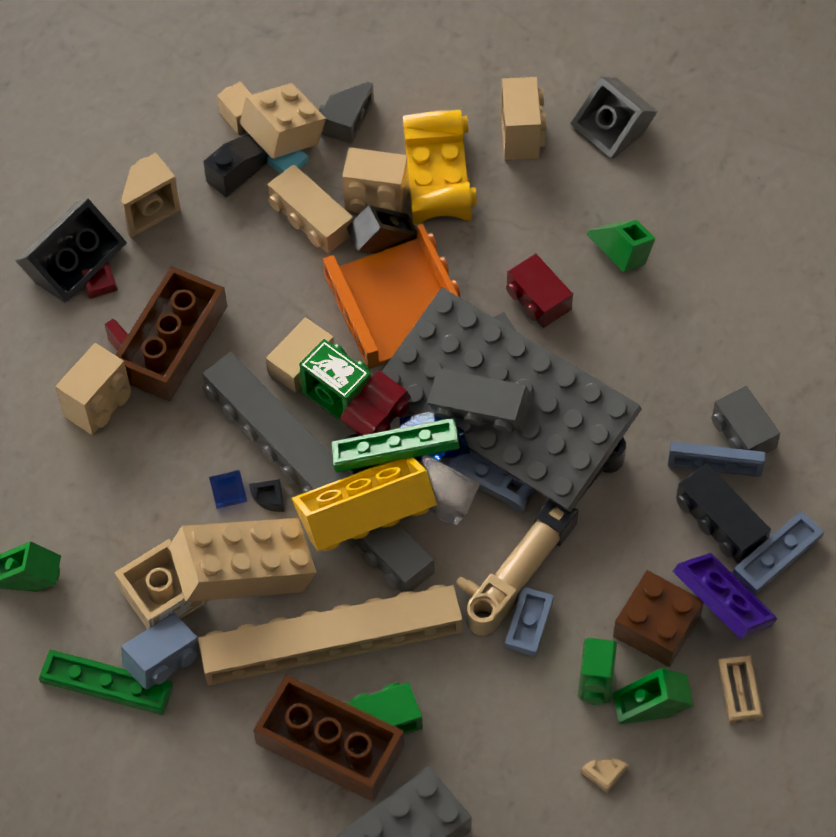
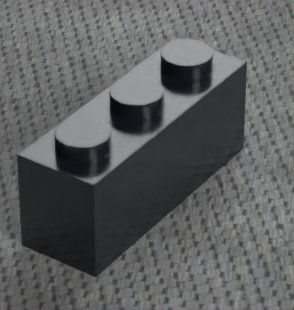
[676,463,771,564]

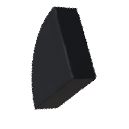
[249,479,285,512]

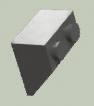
[570,77,658,158]

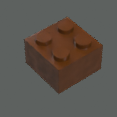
[613,570,704,667]

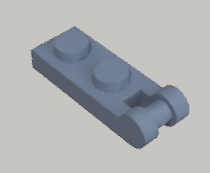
[447,445,536,513]

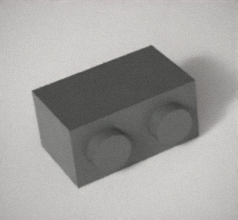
[711,386,781,454]

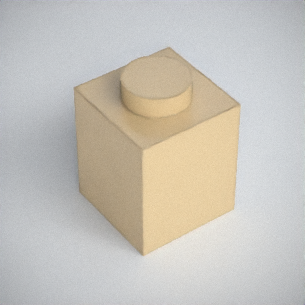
[217,81,252,135]

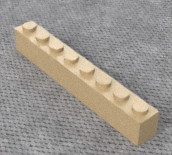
[198,585,462,686]

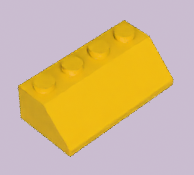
[292,458,437,551]

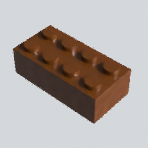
[116,266,227,401]
[253,674,404,802]

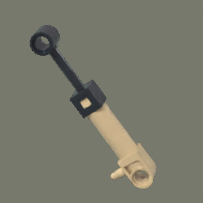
[456,437,626,636]

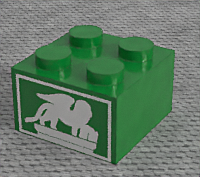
[299,339,371,427]

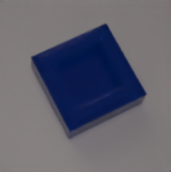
[209,470,247,509]

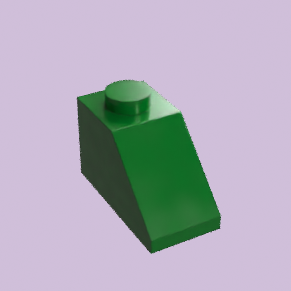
[0,541,61,592]
[613,668,694,724]

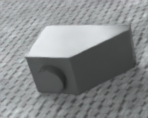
[319,82,374,144]

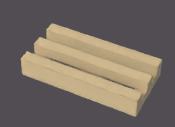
[717,655,763,724]

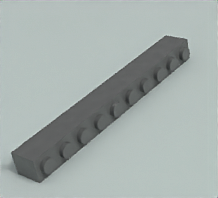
[202,352,434,592]

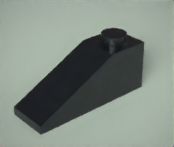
[203,134,269,198]

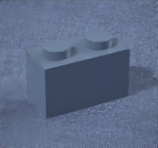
[121,613,199,690]

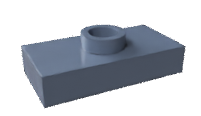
[504,587,554,657]

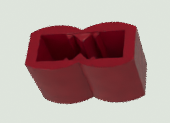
[340,370,411,436]

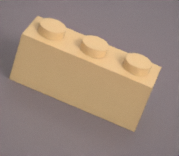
[267,164,353,254]

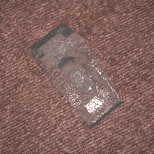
[418,455,480,525]

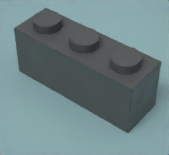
[427,368,533,432]

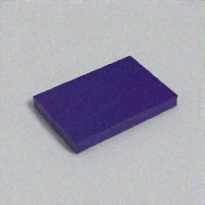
[672,553,777,639]

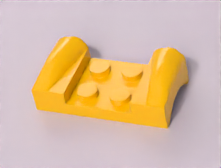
[403,110,477,225]

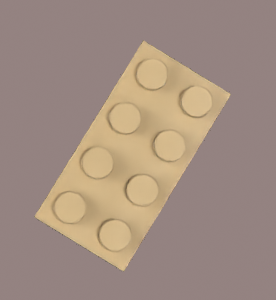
[169,518,317,602]

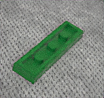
[332,418,460,472]
[39,649,174,715]

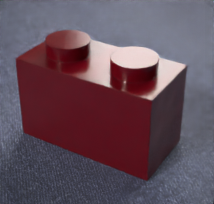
[506,253,573,328]

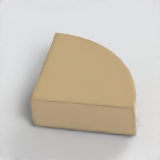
[581,758,628,793]

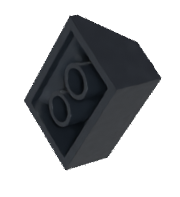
[15,198,127,303]

